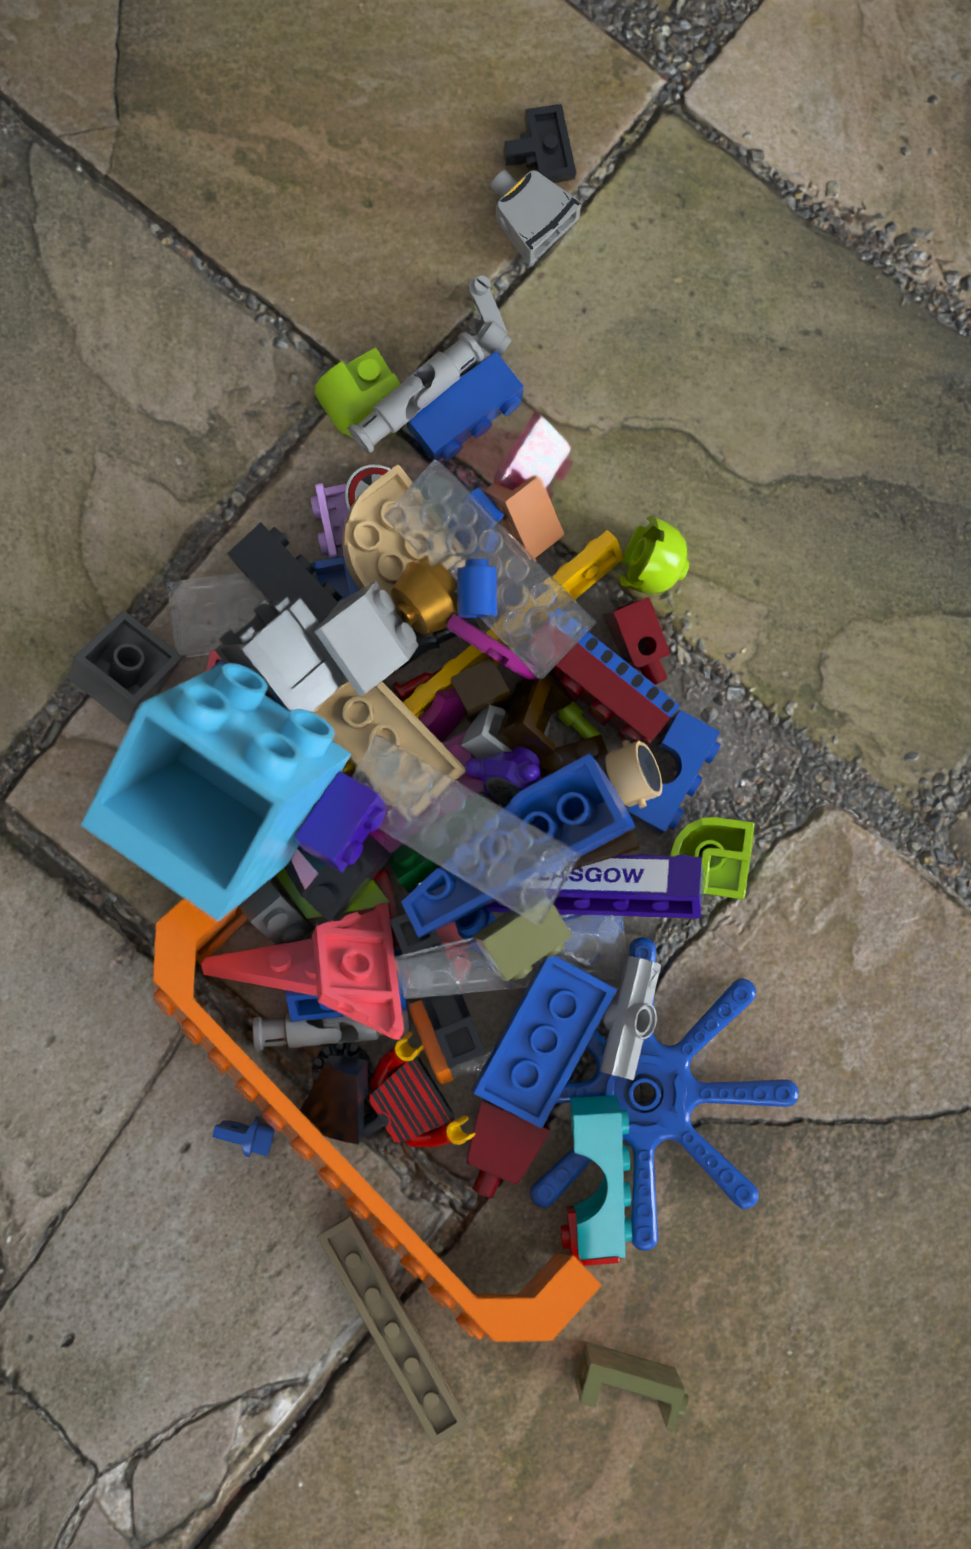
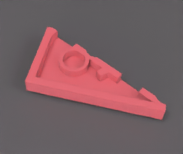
[201,939,317,996]

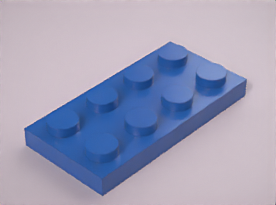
[471,955,617,1128]

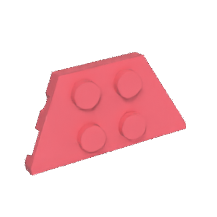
[312,903,404,1040]

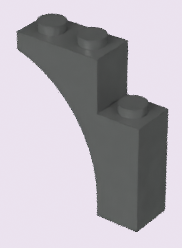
[238,879,314,945]

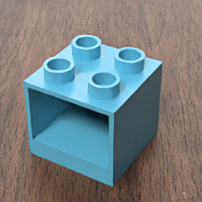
[81,663,351,921]

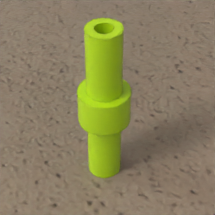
[557,701,600,739]

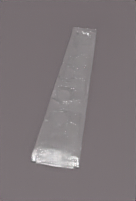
[394,914,628,999]

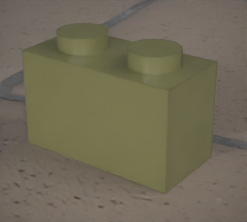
[472,892,573,981]

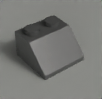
[69,610,183,726]

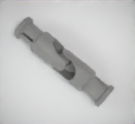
[348,332,485,454]
[253,1003,411,1051]

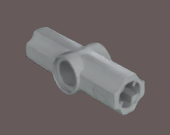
[599,956,661,1080]

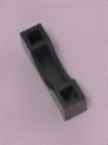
[390,913,486,1069]

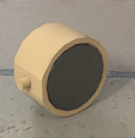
[606,740,662,808]

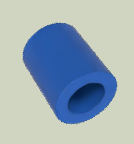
[457,559,497,618]

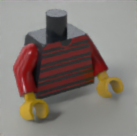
[364,1031,475,1147]

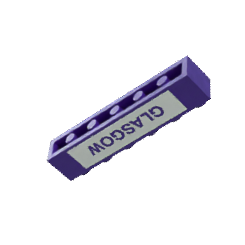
[484,854,703,919]

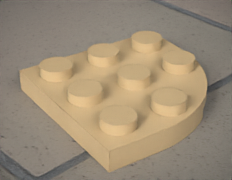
[342,464,469,610]

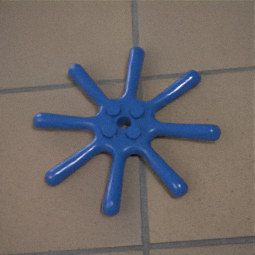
[530,937,799,1251]

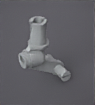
[460,276,512,378]

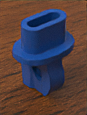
[212,1116,275,1157]

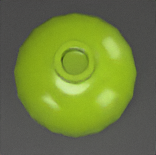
[619,516,690,595]

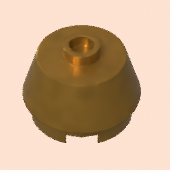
[391,556,458,635]

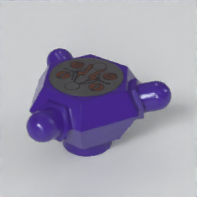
[465,747,540,807]

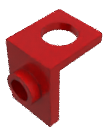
[560,1206,620,1266]

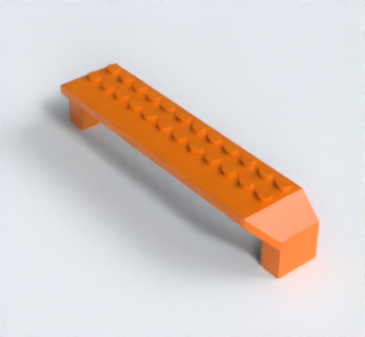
[153,898,602,1342]

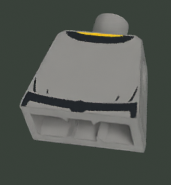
[491,170,581,266]

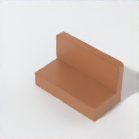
[484,475,564,561]

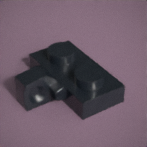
[503,104,576,183]

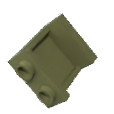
[575,1341,688,1430]

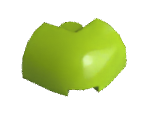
[314,347,407,438]
[671,817,755,900]

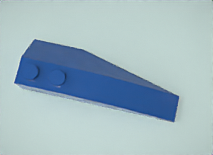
[401,753,636,938]

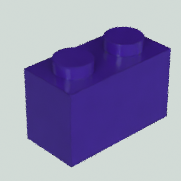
[294,771,386,873]

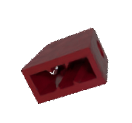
[603,597,670,685]
[467,1098,551,1198]

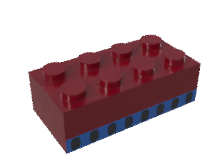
[527,608,680,746]

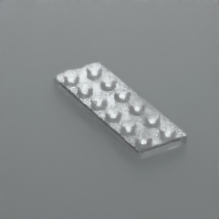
[383,459,597,679]
[352,734,581,925]

